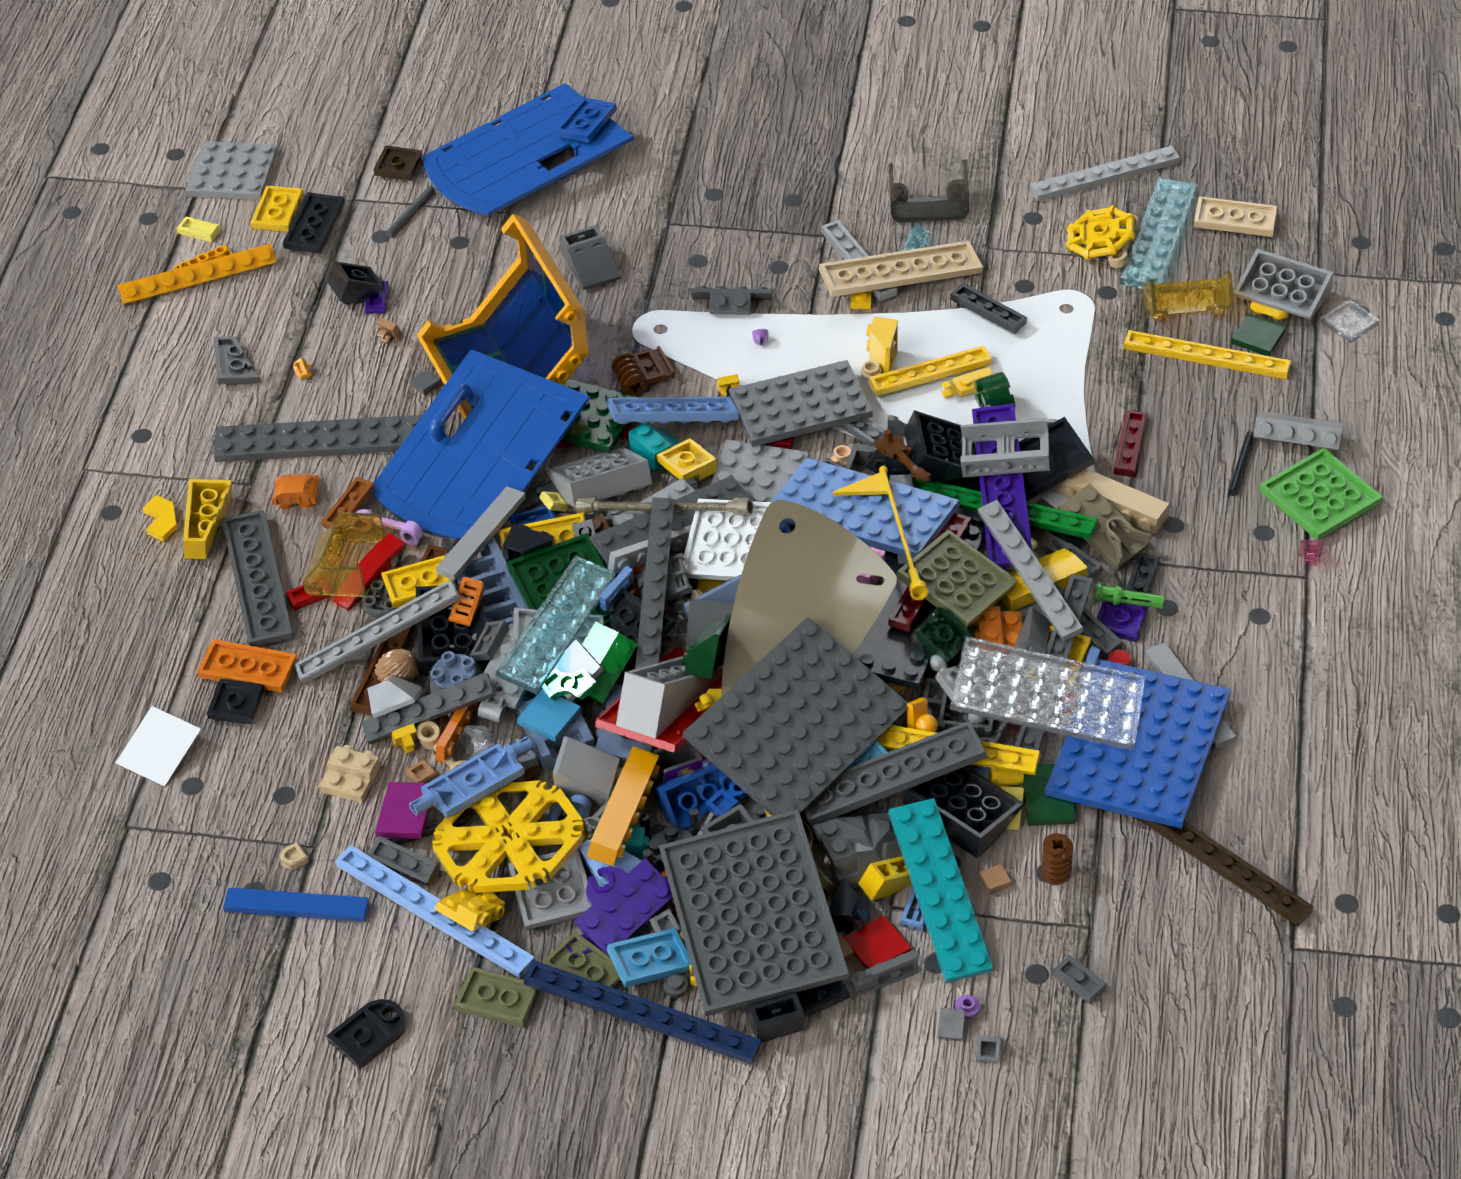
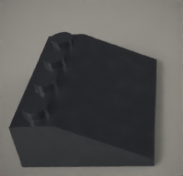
[904,410,979,482]
[416,585,487,676]
[904,766,1024,858]

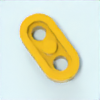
[1250,301,1290,320]

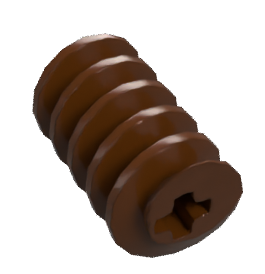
[611,353,647,397]
[1041,833,1073,885]

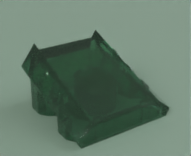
[914,607,970,664]

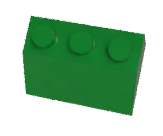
[581,621,638,703]

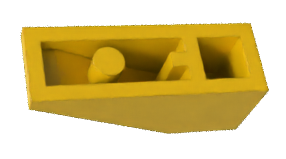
[858,856,912,900]

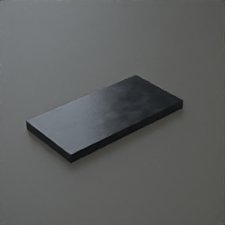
[953,416,1095,501]

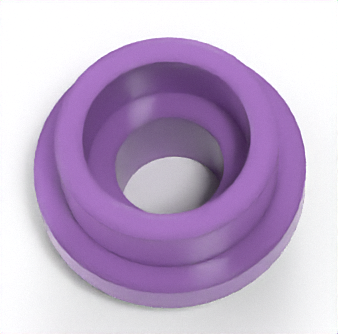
[955,995,980,1019]

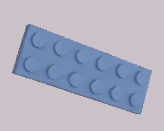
[607,397,739,424]

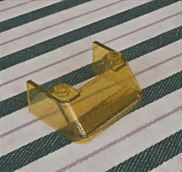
[1141,272,1234,320]
[303,512,385,597]

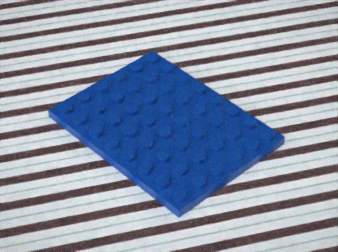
[1045,659,1231,829]

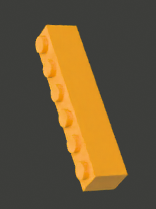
[587,746,661,866]

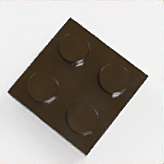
[374,145,422,181]

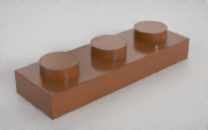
[321,477,376,534]

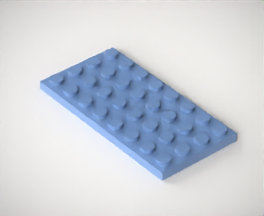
[771,458,959,558]

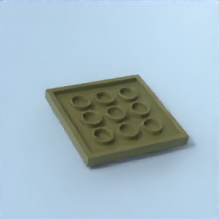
[896,529,1018,629]

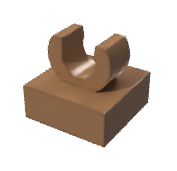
[377,317,403,344]

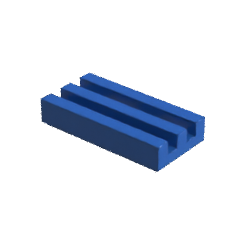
[509,506,556,525]

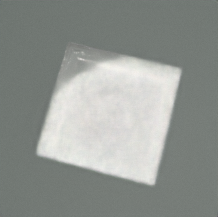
[1320,299,1379,343]

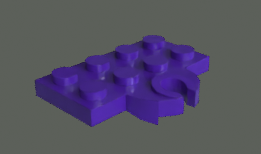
[574,858,673,956]

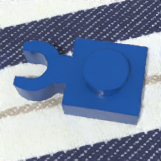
[705,782,747,817]

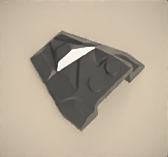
[923,678,1018,769]
[805,811,902,891]

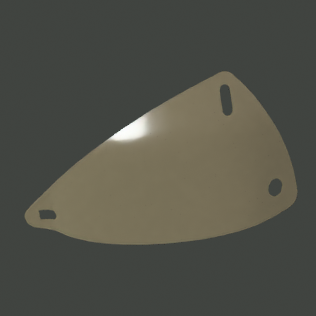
[721,500,897,697]

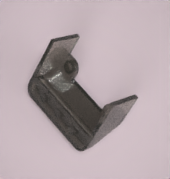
[887,159,969,222]

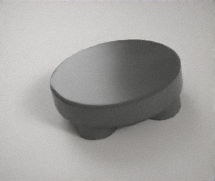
[362,580,398,619]

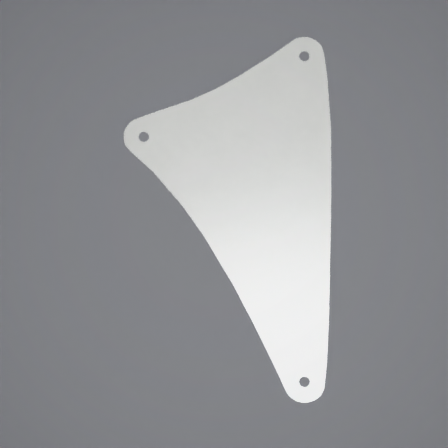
[632,289,1095,509]

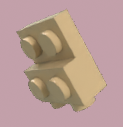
[319,745,381,803]

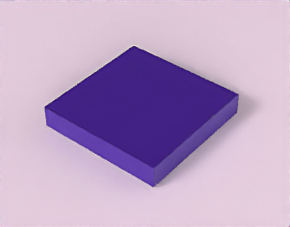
[1097,601,1148,642]

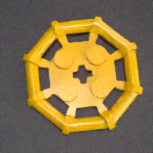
[1066,205,1136,260]

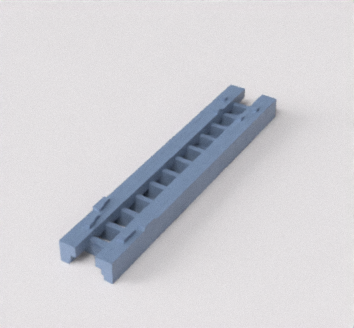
[445,539,594,771]

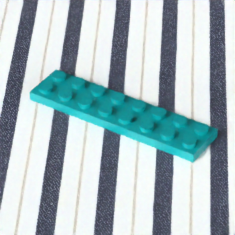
[888,798,993,983]

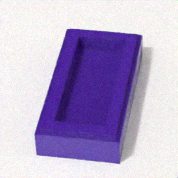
[365,281,389,314]

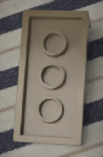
[1058,483,1152,571]

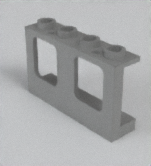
[961,418,1050,477]

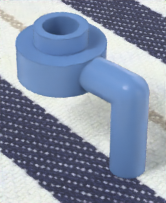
[547,794,592,822]

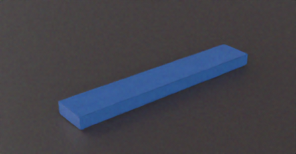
[223,888,369,922]

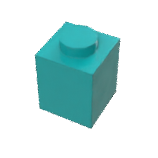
[623,826,650,860]

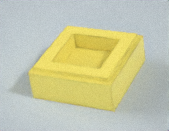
[539,491,569,512]

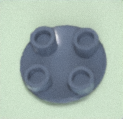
[431,651,476,689]

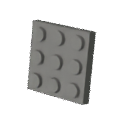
[508,849,591,930]

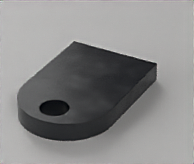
[326,999,406,1070]

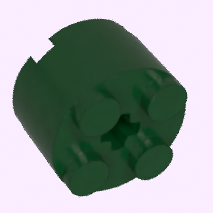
[973,372,1016,408]

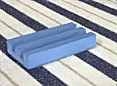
[599,566,633,611]
[900,889,926,932]

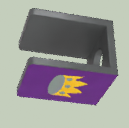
[653,742,703,782]

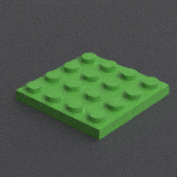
[1259,448,1383,541]

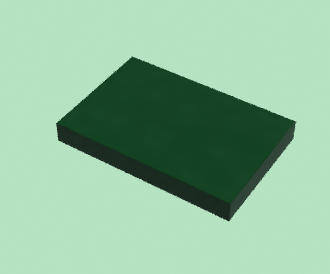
[1023,764,1076,826]

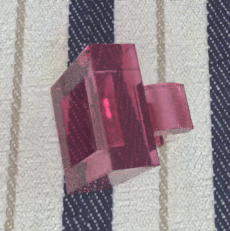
[1298,540,1323,566]

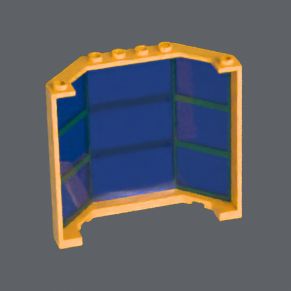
[417,214,589,420]

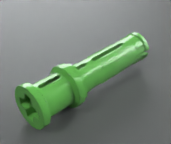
[1095,583,1164,609]

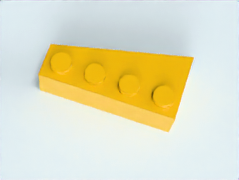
[183,479,233,559]

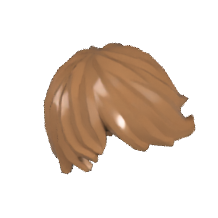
[374,649,419,683]

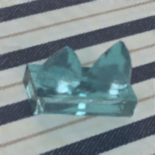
[903,223,930,251]

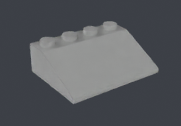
[1233,249,1333,319]
[546,446,652,508]

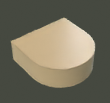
[280,842,309,869]

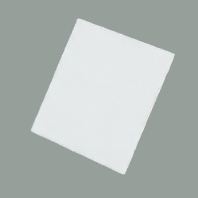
[116,706,201,787]

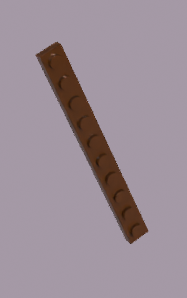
[350,545,449,716]

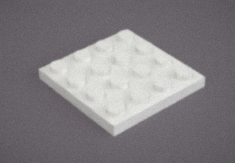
[683,499,780,581]

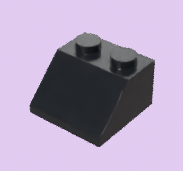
[327,261,384,304]

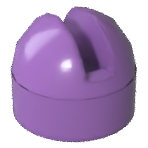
[752,329,769,345]

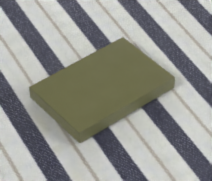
[542,931,622,989]
[454,967,540,1028]

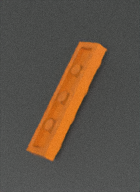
[435,701,481,763]

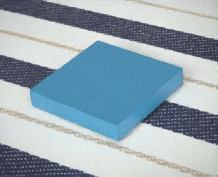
[517,689,581,742]

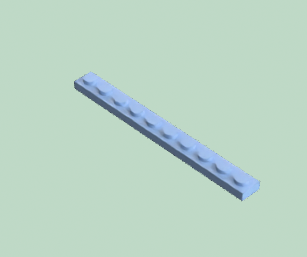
[335,845,535,979]

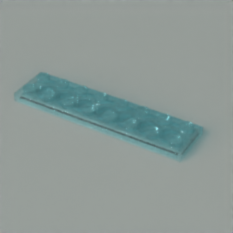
[1120,177,1197,292]
[495,556,615,695]

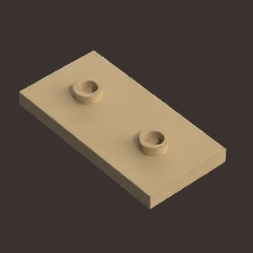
[1193,196,1278,237]

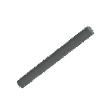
[385,186,435,237]

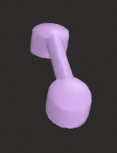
[351,509,423,547]

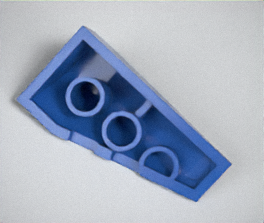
[652,764,733,829]

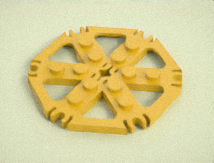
[432,780,584,893]

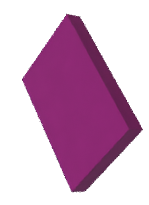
[375,782,430,839]

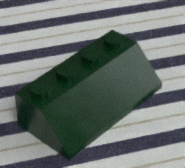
[682,614,731,679]

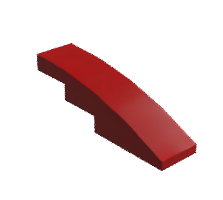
[332,533,406,611]

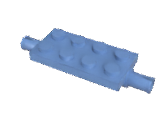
[409,736,534,819]

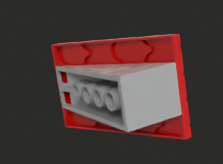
[595,647,724,753]

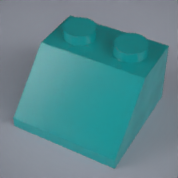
[629,423,680,472]

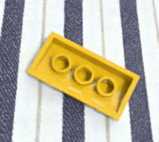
[1001,548,1088,611]

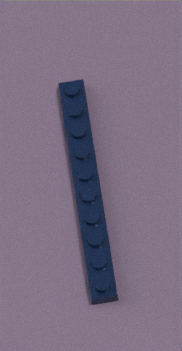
[523,960,761,1065]

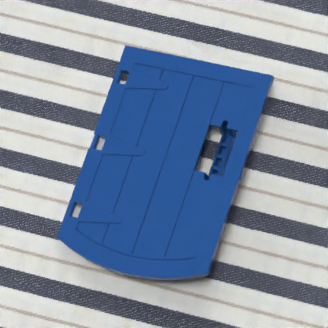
[422,83,634,216]
[372,349,590,540]

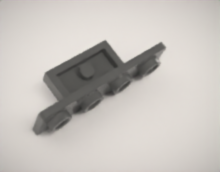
[690,286,772,314]

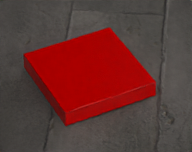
[843,915,911,969]

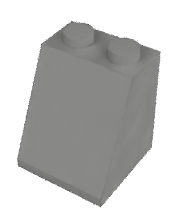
[553,736,623,808]

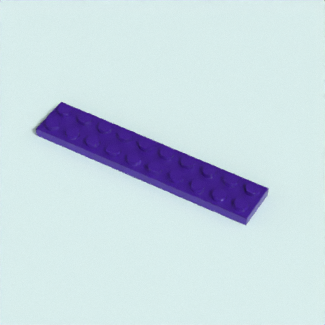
[972,403,1033,570]

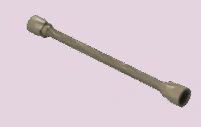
[576,498,754,516]

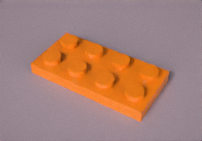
[197,639,298,693]

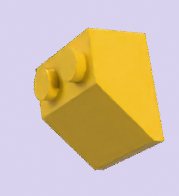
[866,316,898,374]

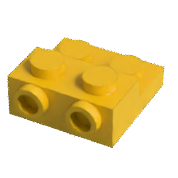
[657,438,717,481]
[435,889,505,932]

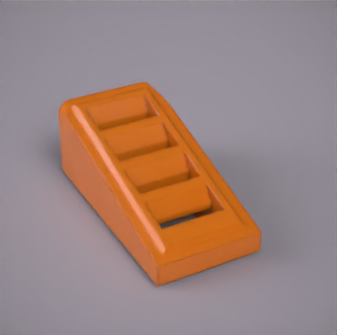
[449,577,484,627]

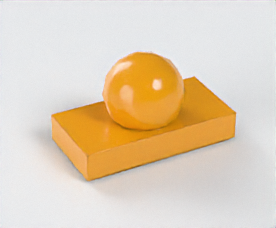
[906,697,938,732]

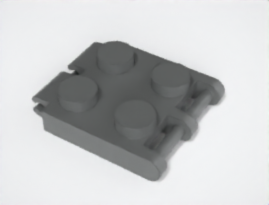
[636,553,693,603]

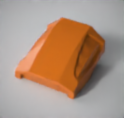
[272,474,320,509]

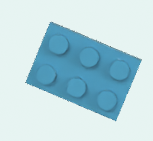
[607,928,691,988]

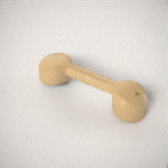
[1108,214,1141,268]
[417,721,466,771]

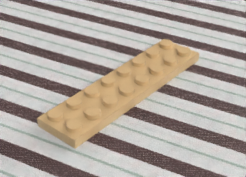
[819,241,983,297]

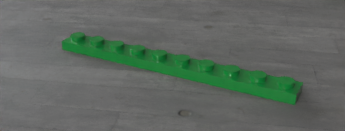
[911,476,1099,540]

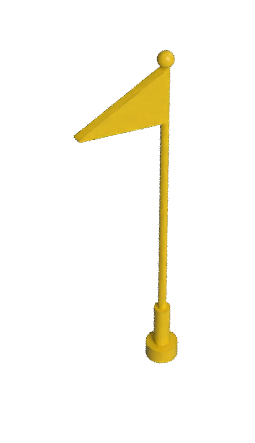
[833,466,928,600]

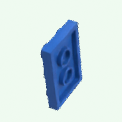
[555,97,617,143]

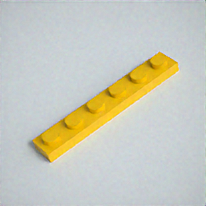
[869,345,992,397]

